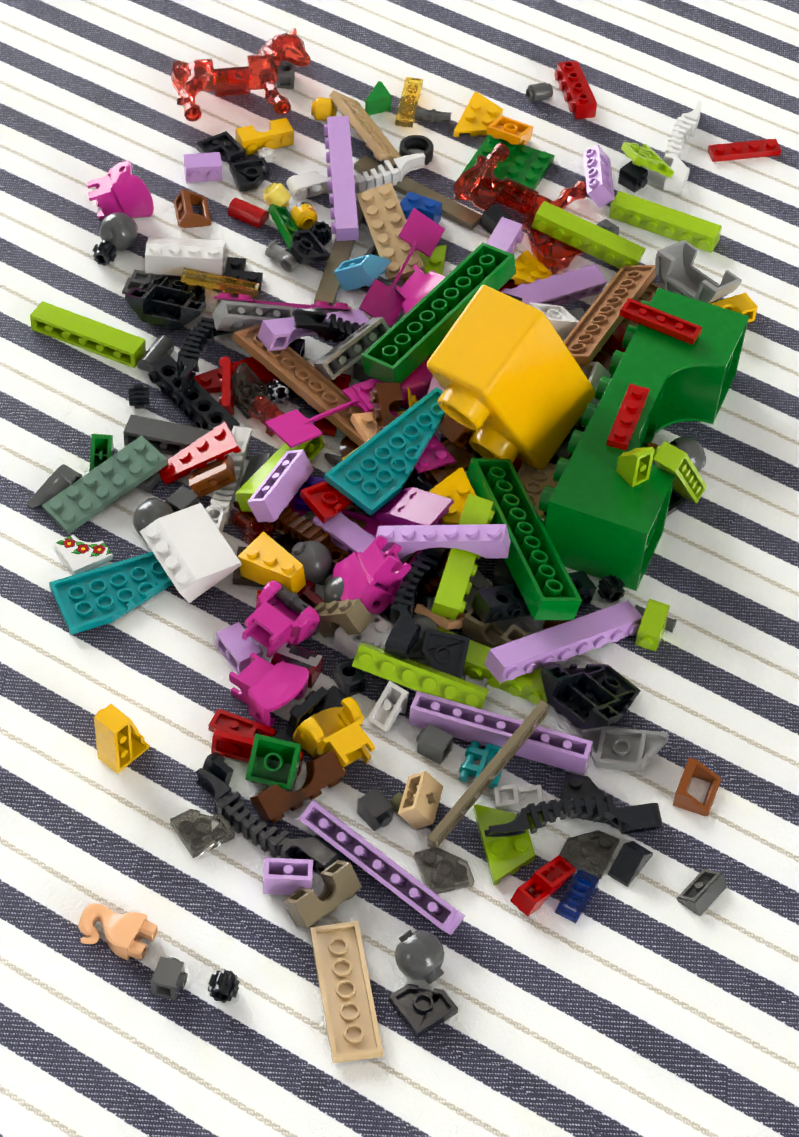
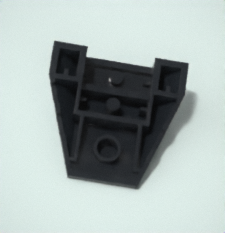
[125,275,206,330]
[540,664,641,730]

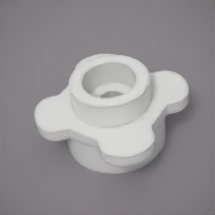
[257,147,276,162]

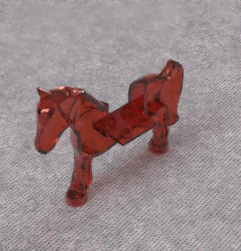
[171,28,311,122]
[454,143,588,275]

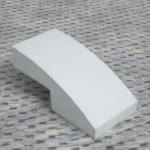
[494,783,544,811]

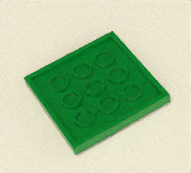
[460,134,555,202]

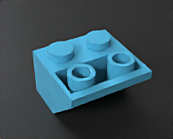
[333,254,391,291]

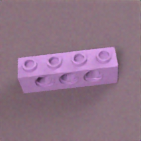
[583,145,615,208]

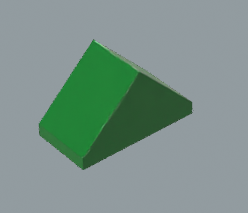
[365,81,392,116]
[89,434,114,472]

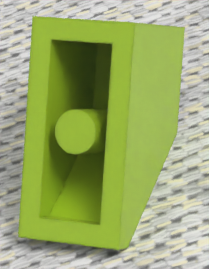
[616,447,655,487]
[635,598,670,652]

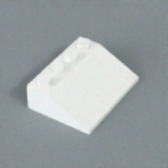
[145,236,225,278]
[140,503,242,603]

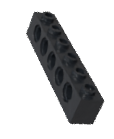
[148,354,240,432]
[471,571,597,624]

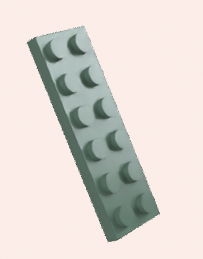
[42,435,168,535]

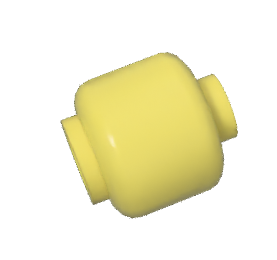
[263,182,291,208]

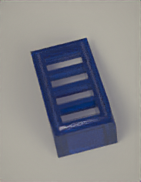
[555,869,599,923]

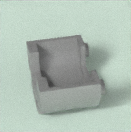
[655,240,742,303]

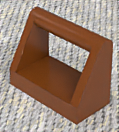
[173,189,212,228]
[189,454,236,498]
[673,757,721,816]

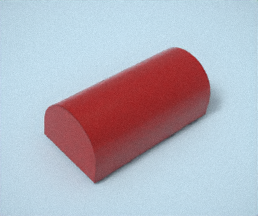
[228,198,269,228]

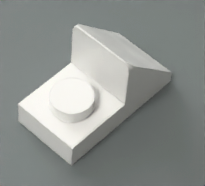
[367,681,409,732]

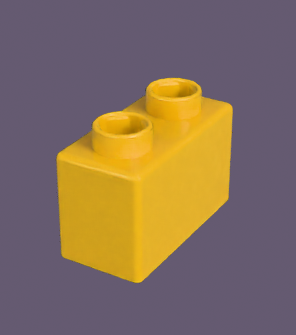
[427,285,596,470]

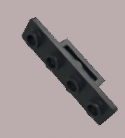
[273,685,347,743]

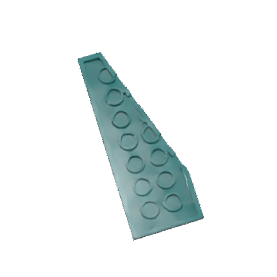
[324,387,446,515]
[49,552,173,635]

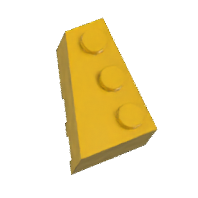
[237,531,306,593]
[94,704,150,774]

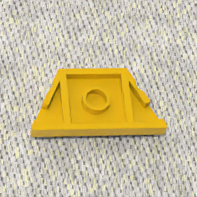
[453,92,503,137]
[511,250,553,285]
[429,467,490,525]

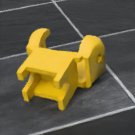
[293,697,375,777]

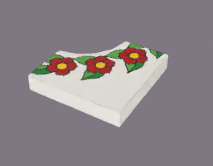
[54,535,113,575]

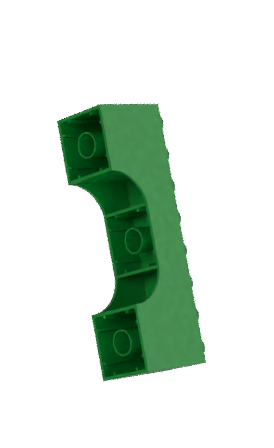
[538,288,749,591]

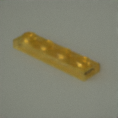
[395,77,423,128]
[181,267,260,298]

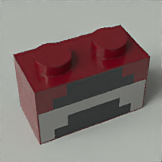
[271,642,323,689]

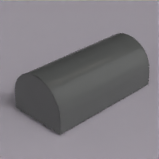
[137,335,174,372]

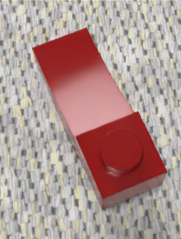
[510,855,577,916]

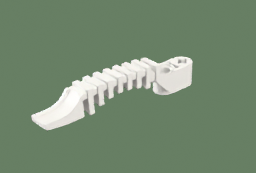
[663,100,703,194]
[286,153,425,200]
[205,426,252,533]

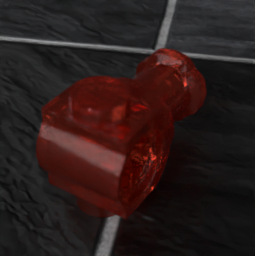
[232,509,275,545]

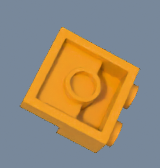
[486,115,533,145]

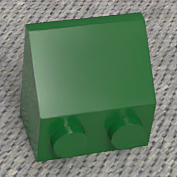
[245,734,301,790]

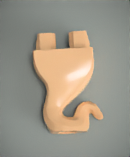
[78,903,158,961]

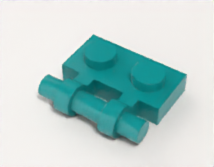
[459,741,504,789]

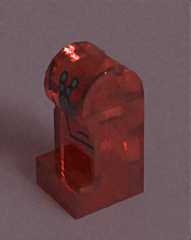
[250,396,285,437]

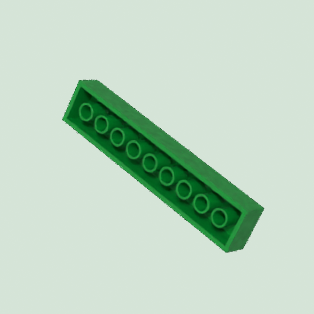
[362,242,516,384]
[466,458,582,620]

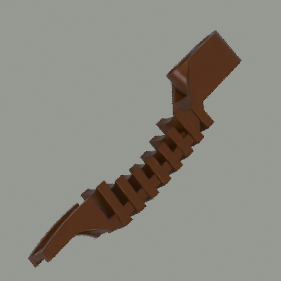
[233,501,351,574]

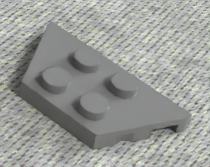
[581,726,669,772]

